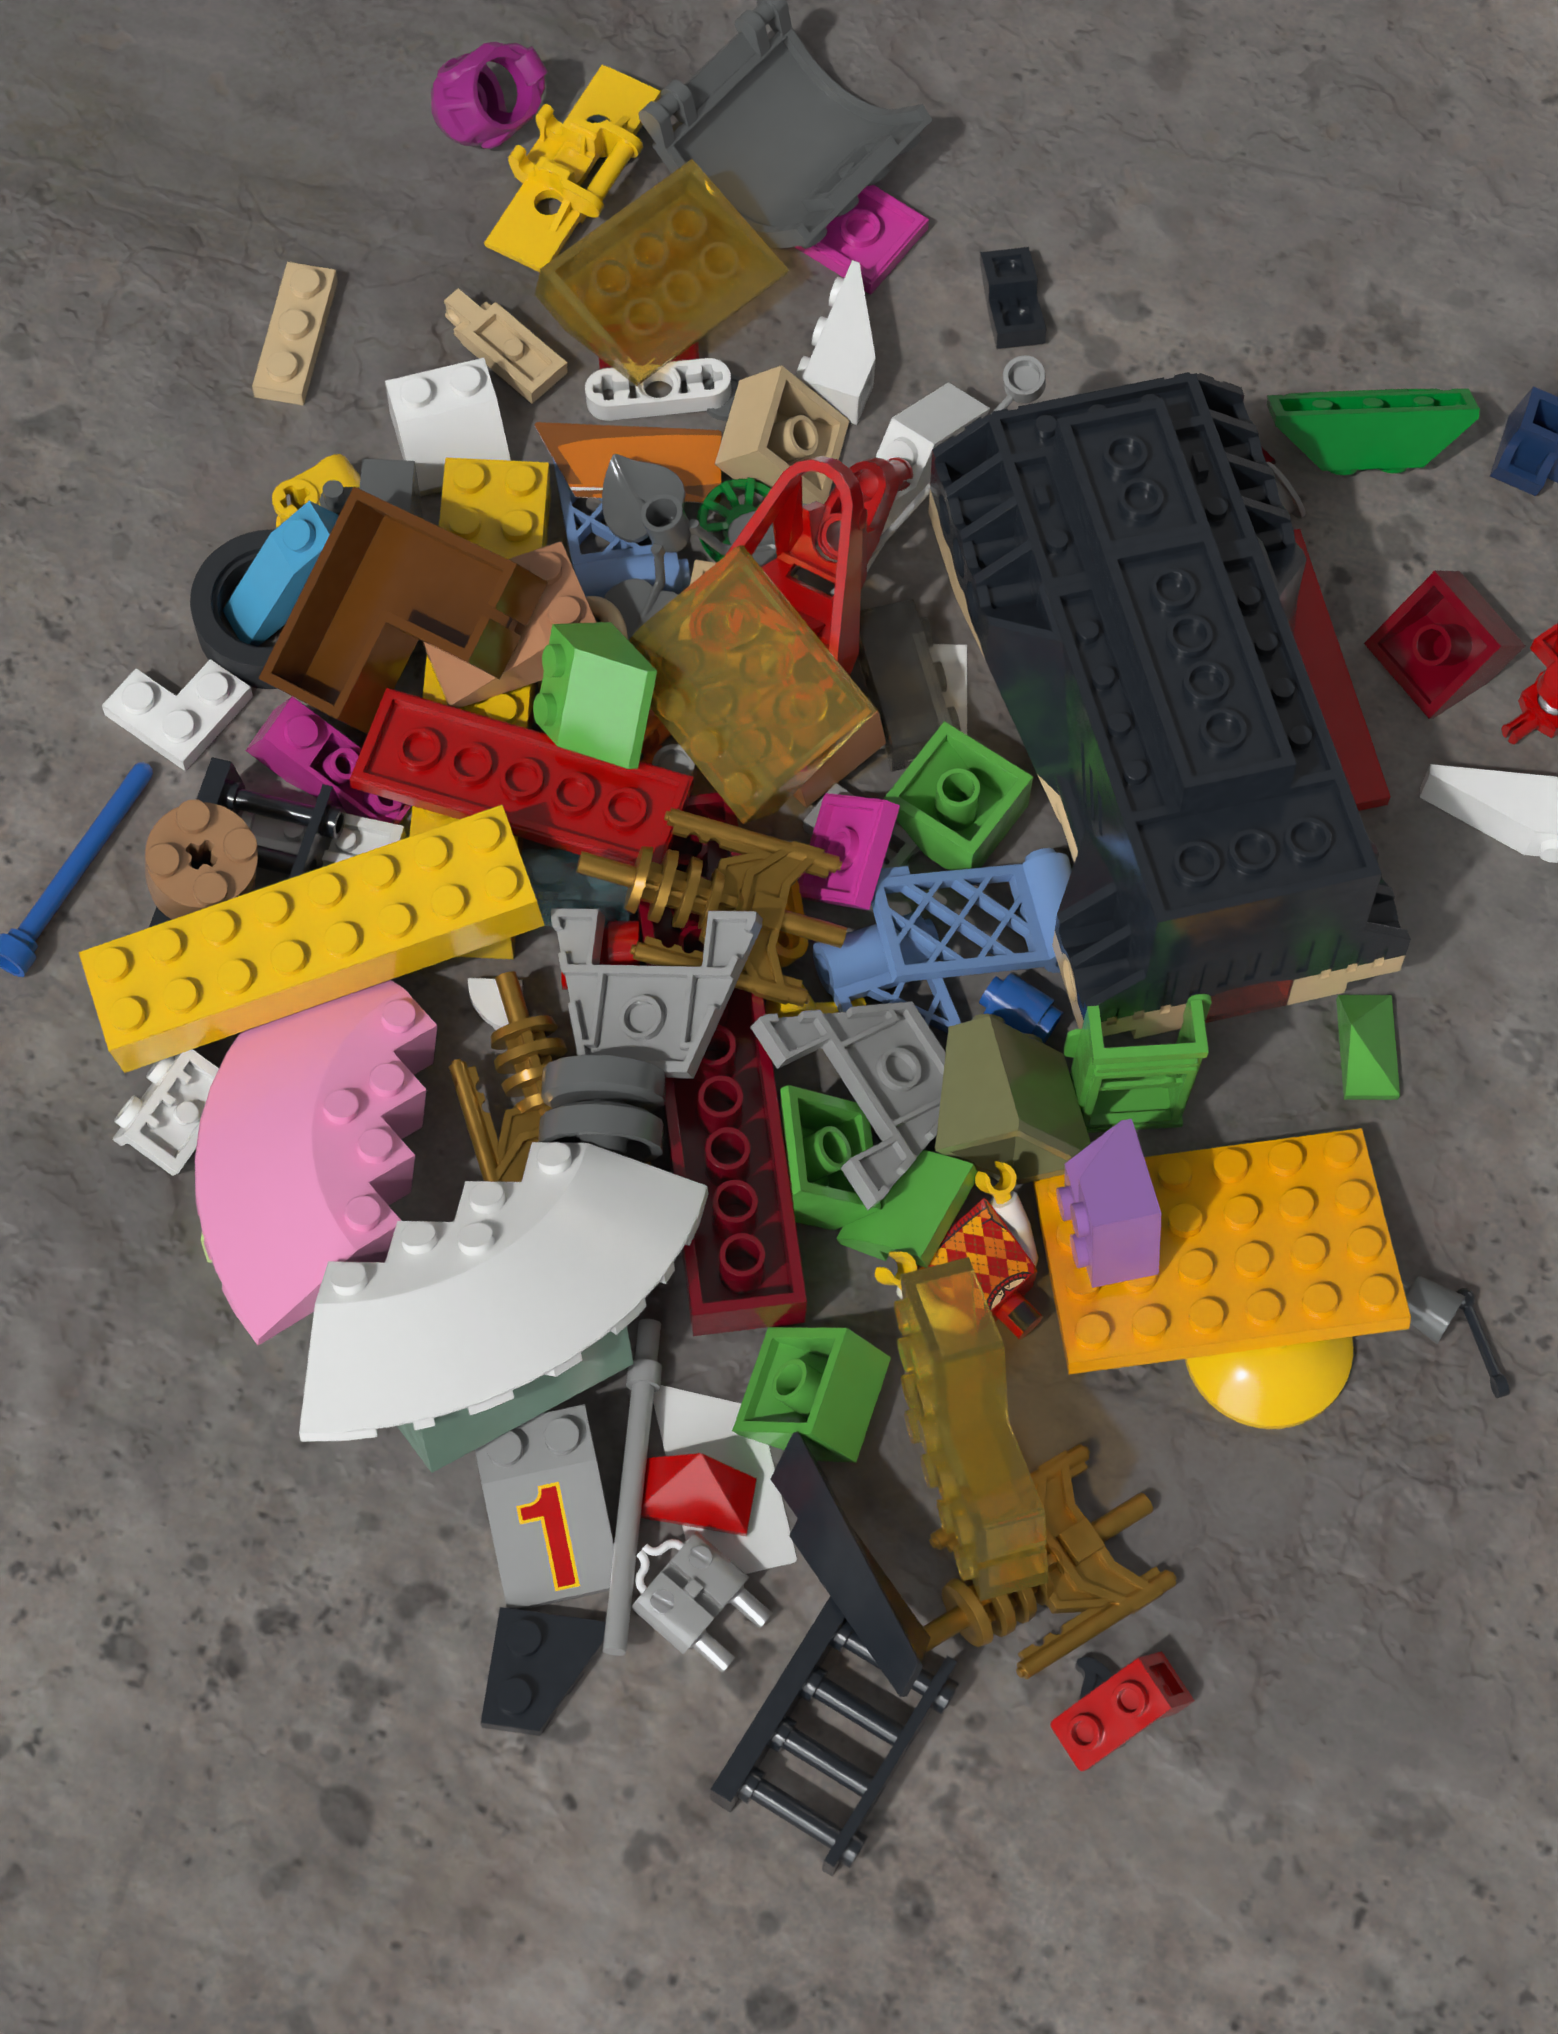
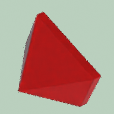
[641,1453,757,1537]

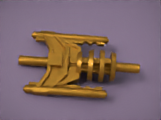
[576,808,847,1007]
[449,971,651,1182]
[923,1444,1177,1680]

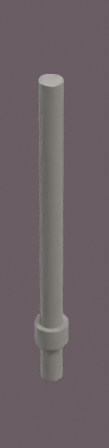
[603,1319,662,1656]

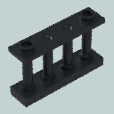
[149,757,346,927]
[710,1596,960,1876]

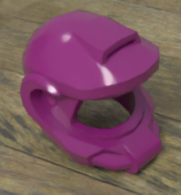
[431,41,548,149]

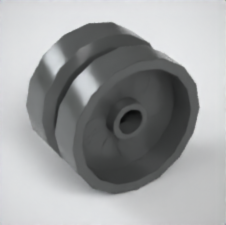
[539,1055,666,1163]

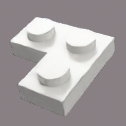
[102,659,253,771]

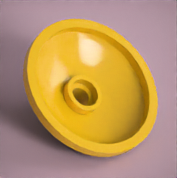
[1185,1337,1353,1429]

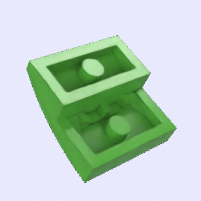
[836,1150,978,1268]

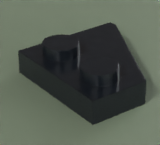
[480,1607,606,1736]

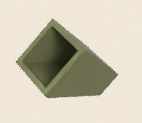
[935,1014,1091,1185]

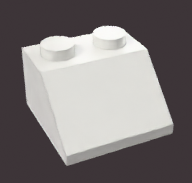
[385,358,511,497]

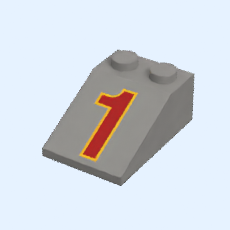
[475,1404,614,1610]

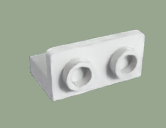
[112,1049,219,1176]

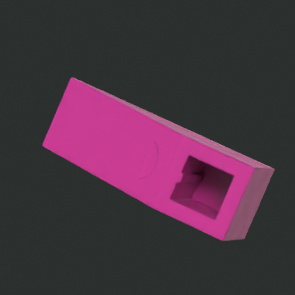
[245,696,411,825]

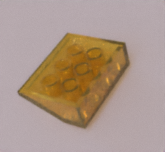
[534,159,789,386]
[628,545,877,824]

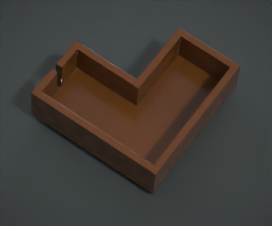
[258,487,548,734]

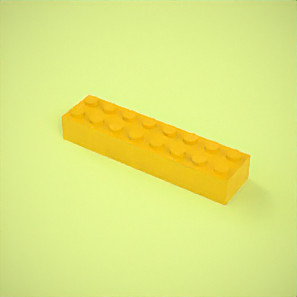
[78,805,545,1073]

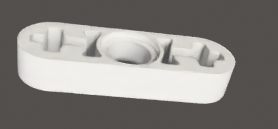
[585,358,731,421]

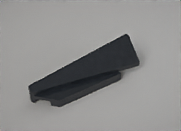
[770,1432,931,1697]

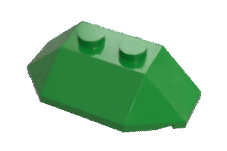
[1267,388,1480,475]

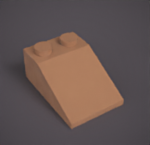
[422,541,597,709]

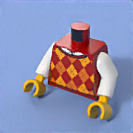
[875,1161,1043,1340]

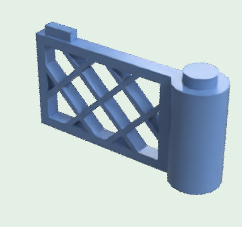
[552,457,691,599]
[871,848,1072,983]
[813,912,961,1033]

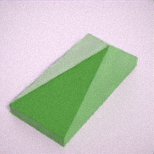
[1336,995,1400,1100]

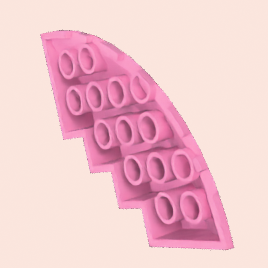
[195,980,437,1346]

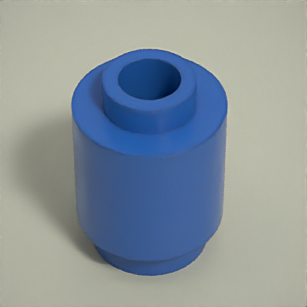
[979,973,1064,1044]

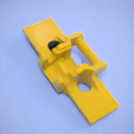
[484,65,661,275]

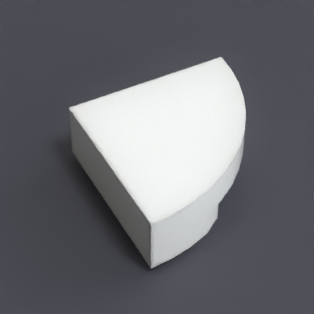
[468,978,523,1030]

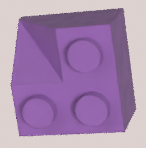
[1056,1119,1161,1288]

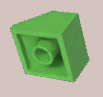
[533,622,657,769]
[883,721,1033,871]
[780,1085,881,1230]
[732,1327,891,1463]

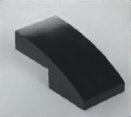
[980,247,1046,349]

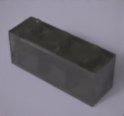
[857,599,961,772]

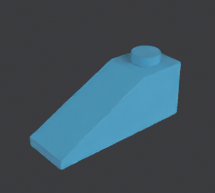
[222,500,339,646]

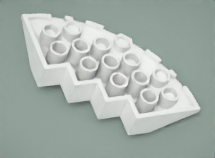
[299,1142,708,1442]

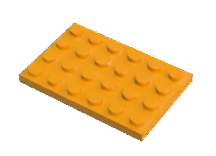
[1033,1128,1411,1374]

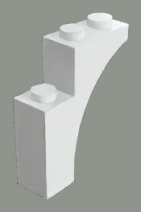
[816,382,990,572]

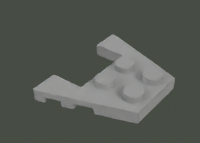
[551,908,763,1078]
[751,1001,946,1210]

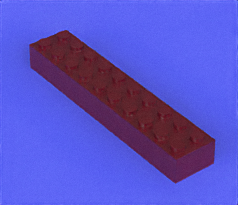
[637,791,807,1336]

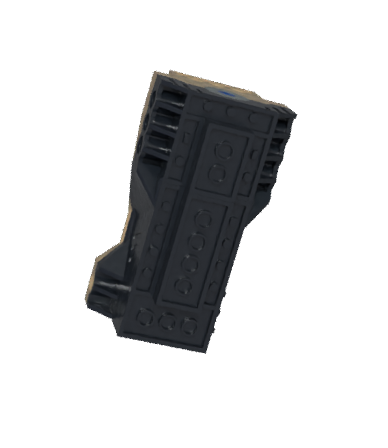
[928,372,1411,1039]

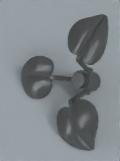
[598,454,817,658]

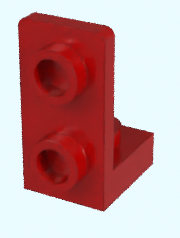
[1050,1651,1195,1771]

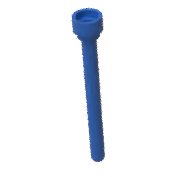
[0,762,153,977]

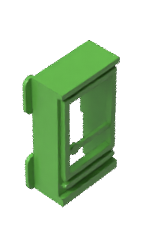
[1064,994,1212,1133]

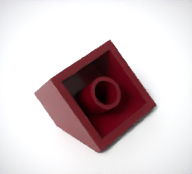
[1364,570,1526,719]

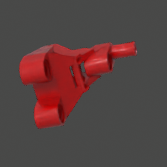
[690,456,913,701]

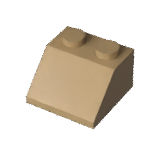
[715,365,850,504]

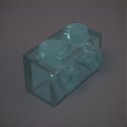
[522,849,631,928]

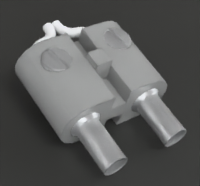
[631,1531,772,1673]

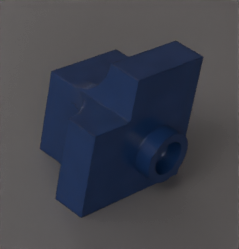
[1490,386,1558,496]

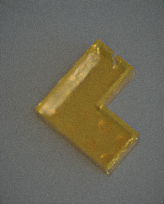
[894,1257,1048,1601]

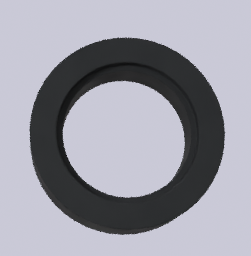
[190,529,277,689]

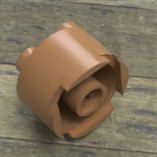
[145,800,258,919]

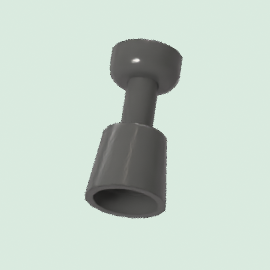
[1401,1276,1465,1344]

